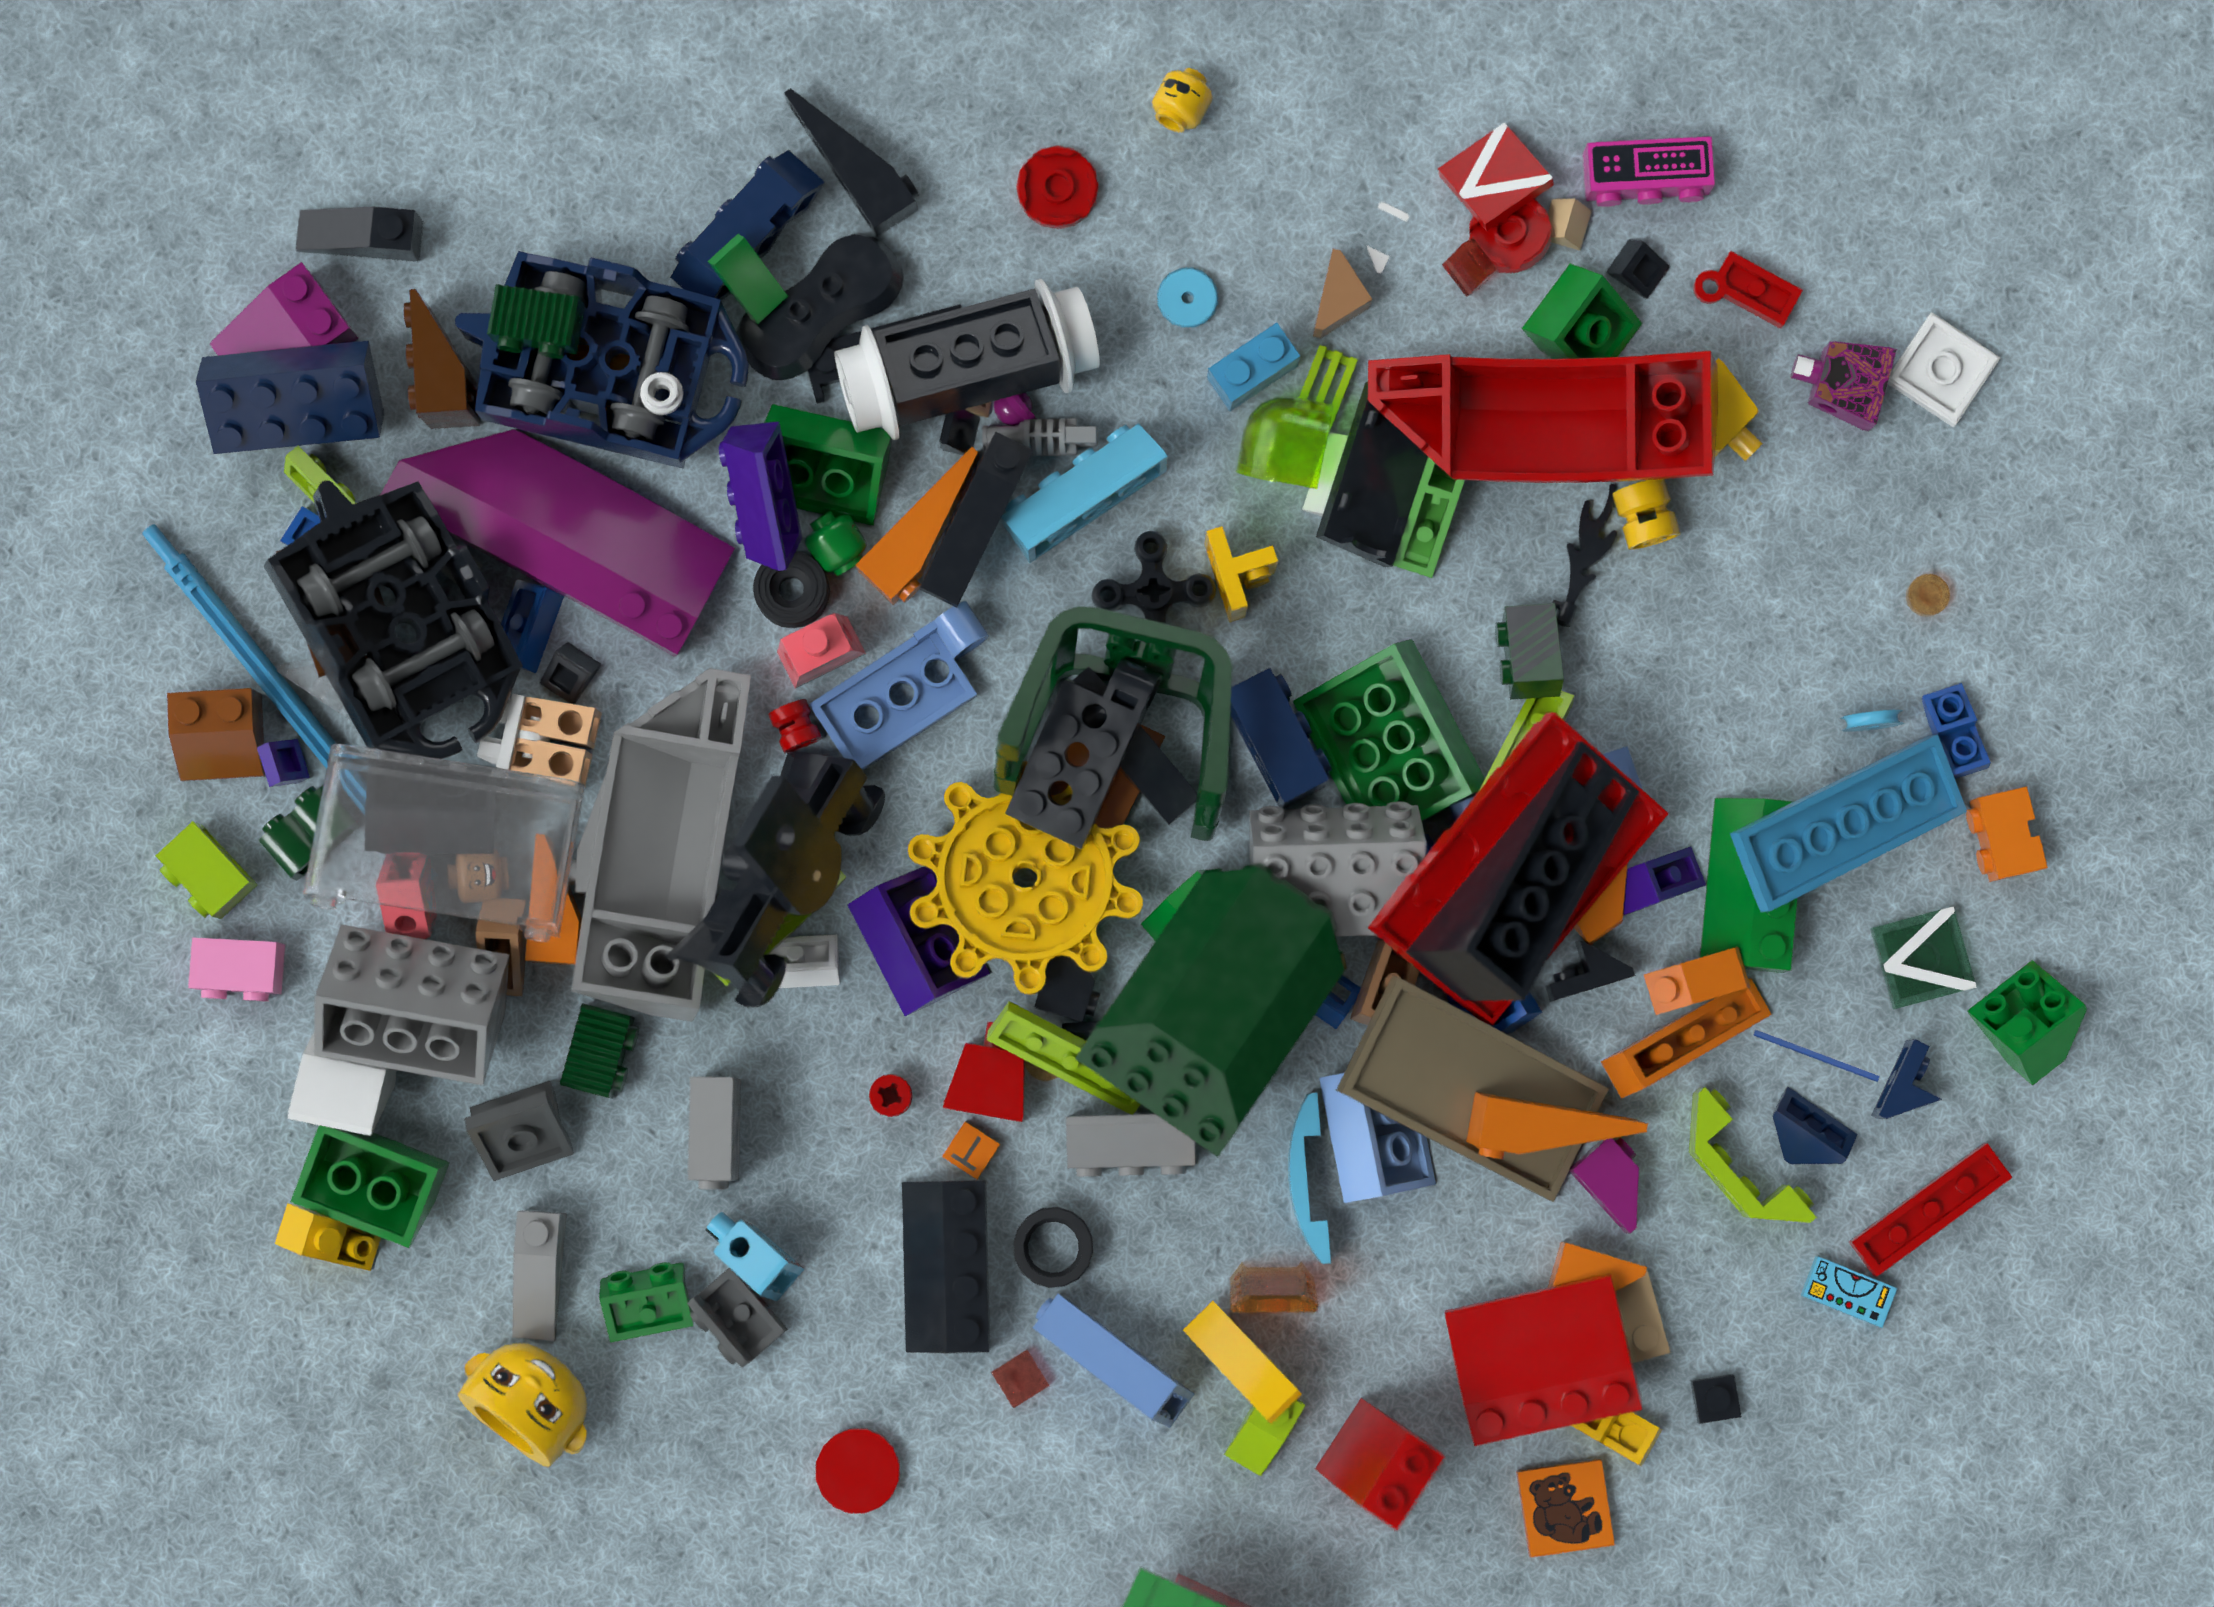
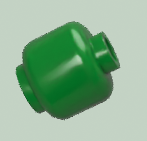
[805,511,867,576]

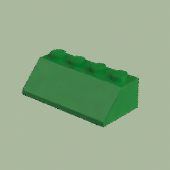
[1700,798,1797,973]

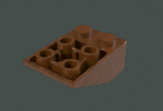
[404,289,480,429]

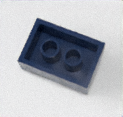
[1230,667,1332,809]

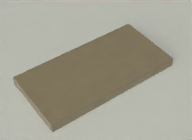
[1336,976,1609,1202]

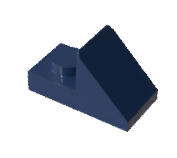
[1871,1039,1942,1119]

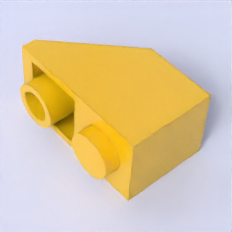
[274,1203,381,1271]

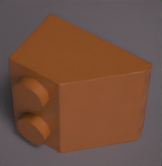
[167,688,265,781]

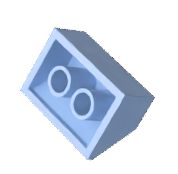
[1319,1073,1436,1203]

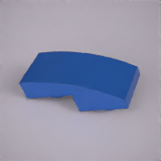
[1921,683,1991,779]

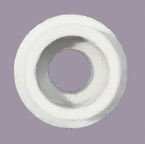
[640,372,683,415]

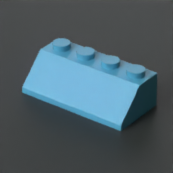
[1001,423,1168,563]

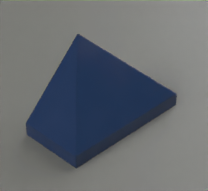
[1772,1087,1858,1164]

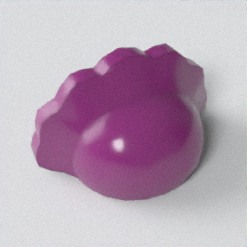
[994,393,1037,426]

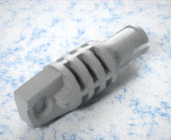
[982,418,1099,456]

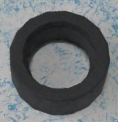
[1013,1207,1093,1288]

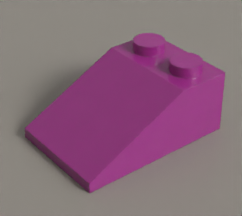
[209,262,359,355]

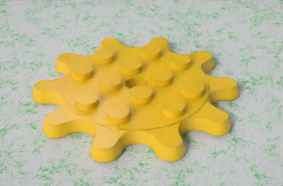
[908,761,1143,995]

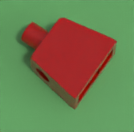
[943,1021,1025,1122]

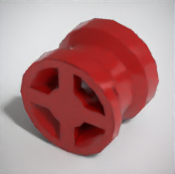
[869,1074,913,1117]

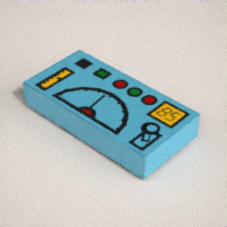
[1801,1256,1897,1328]

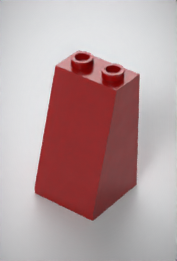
[1315,1398,1445,1531]

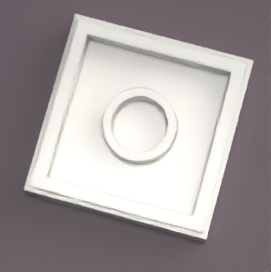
[1888,312,2001,427]

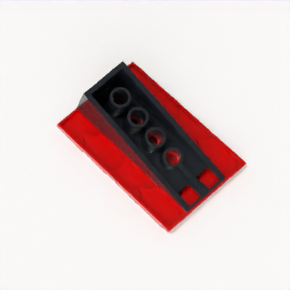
[1367,712,1669,1025]

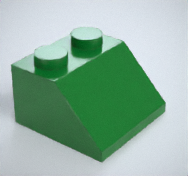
[1521,263,1642,359]

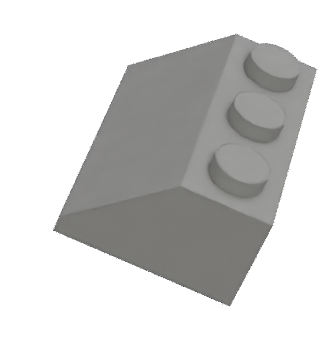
[1066,1115,1195,1177]

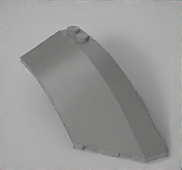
[571,668,751,1022]

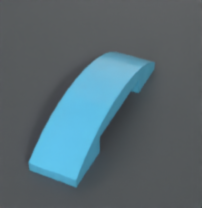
[1288,1093,1331,1264]

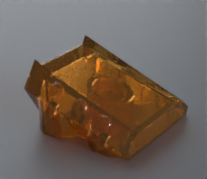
[1230,1262,1319,1313]

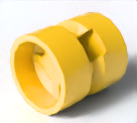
[1612,479,1681,550]

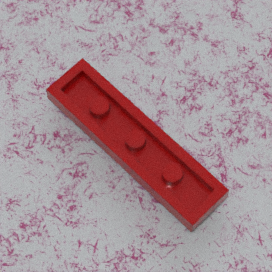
[1849,1143,2013,1277]

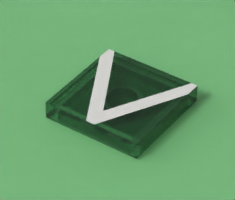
[1870,906,1977,1009]

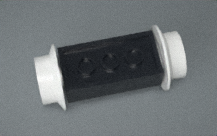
[835,279,1100,440]

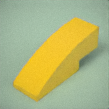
[1183,1301,1302,1424]

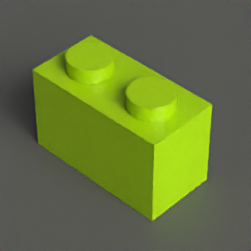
[155,821,258,919]

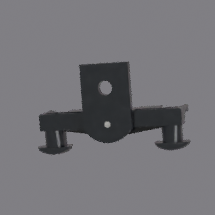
[666,751,885,1008]

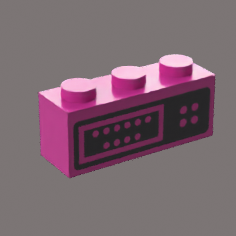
[1583,136,1715,207]

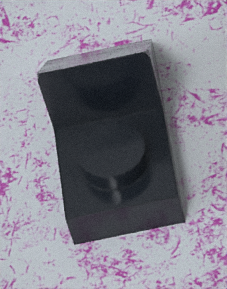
[1545,940,1635,1002]

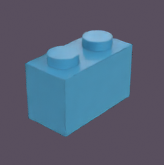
[1207,323,1300,412]

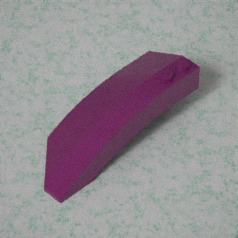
[380,429,735,657]

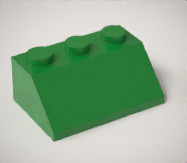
[764,404,892,526]
[290,1125,450,1248]

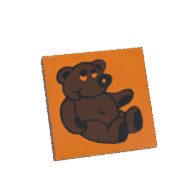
[1516,1459,1615,1558]

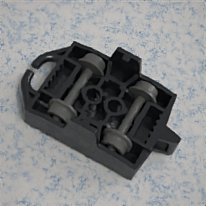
[264,480,523,759]

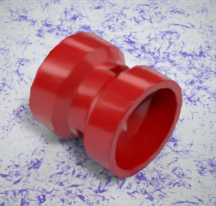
[768,699,822,754]

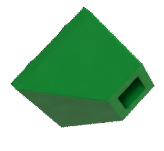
[1967,960,2087,1086]

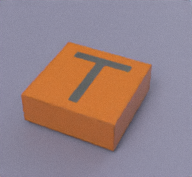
[942,1121,1001,1180]

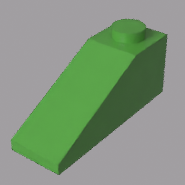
[1393,457,1465,578]

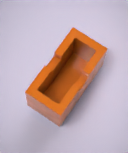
[1966,786,2048,882]

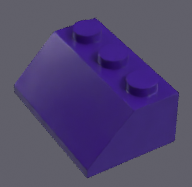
[719,421,803,571]
[847,866,990,1016]

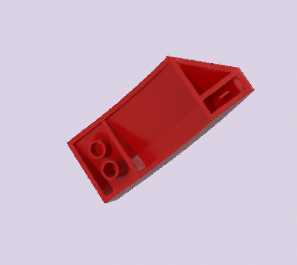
[1368,351,1718,483]

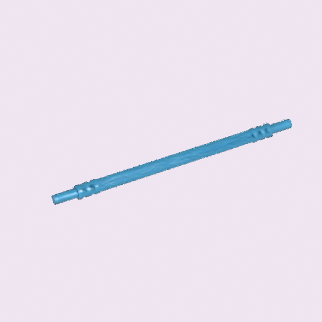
[142,524,439,882]

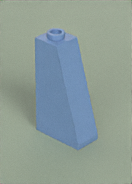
[1033,1294,1195,1428]

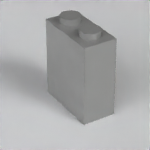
[688,1077,741,1189]

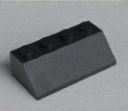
[902,1180,991,1353]

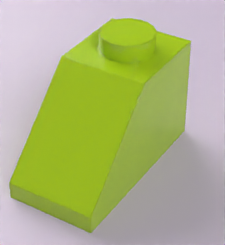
[1224,1399,1305,1477]

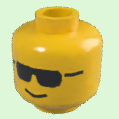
[1152,68,1213,133]

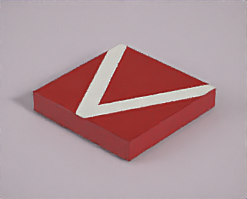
[1437,122,1554,231]

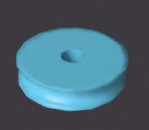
[1157,268,1218,328]
[1840,710,1904,732]

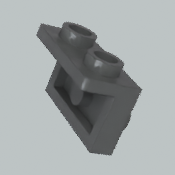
[687,1268,788,1368]

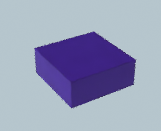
[257,739,310,787]

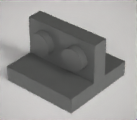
[464,1081,574,1181]

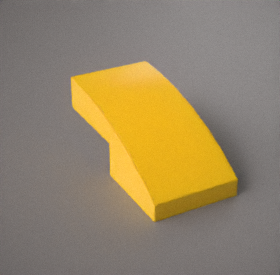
[1571,1412,1662,1467]

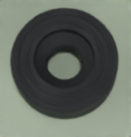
[753,551,830,628]

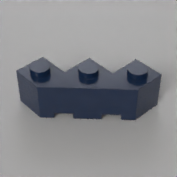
[670,150,825,300]

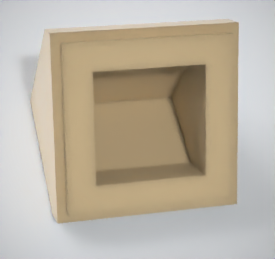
[1548,199,1591,251]

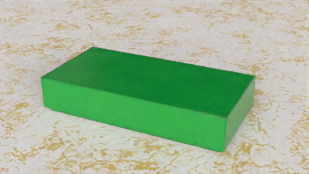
[708,234,788,324]

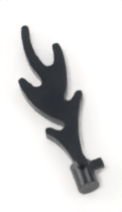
[1552,483,1617,627]

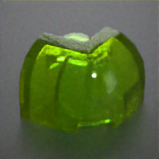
[1236,396,1333,489]

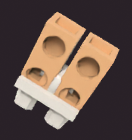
[477,694,602,791]

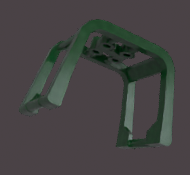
[994,606,1232,841]

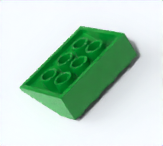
[1293,639,1485,822]

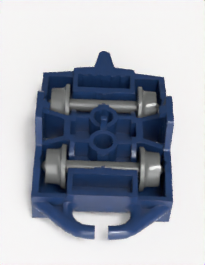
[455,251,749,469]

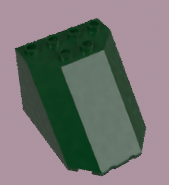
[1075,864,1347,1157]

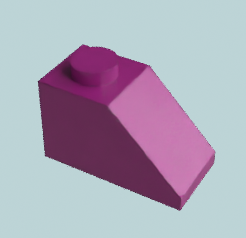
[1569,1137,1639,1234]

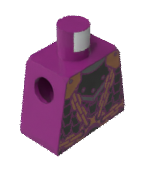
[1791,341,1897,432]

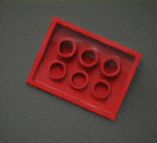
[1444,1274,1643,1446]

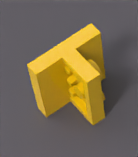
[1204,526,1278,623]

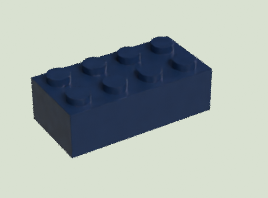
[195,340,384,454]

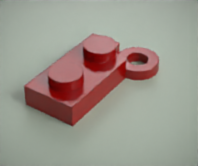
[1693,251,1803,329]

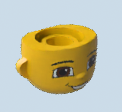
[458,1343,587,1467]

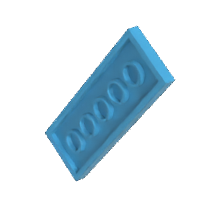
[1730,734,1967,912]

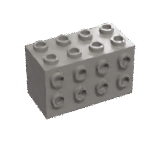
[1249,802,1426,937]
[314,924,509,1085]

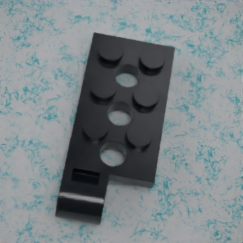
[1005,657,1162,849]

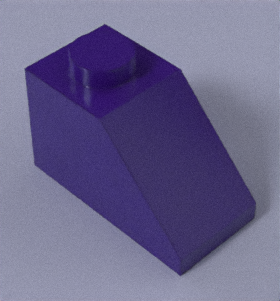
[1623,846,1706,916]

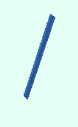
[1753,1029,1880,1082]

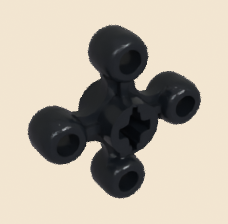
[1091,531,1216,644]

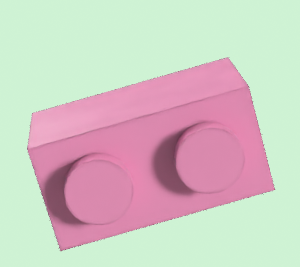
[188,937,285,1002]

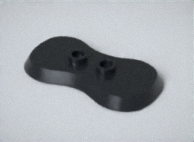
[736,234,904,381]

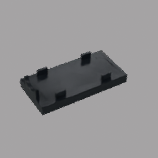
[1316,382,1428,567]

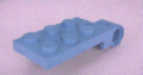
[809,601,989,770]

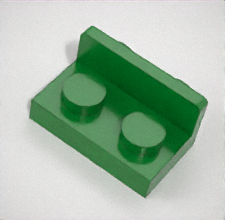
[599,1262,694,1343]

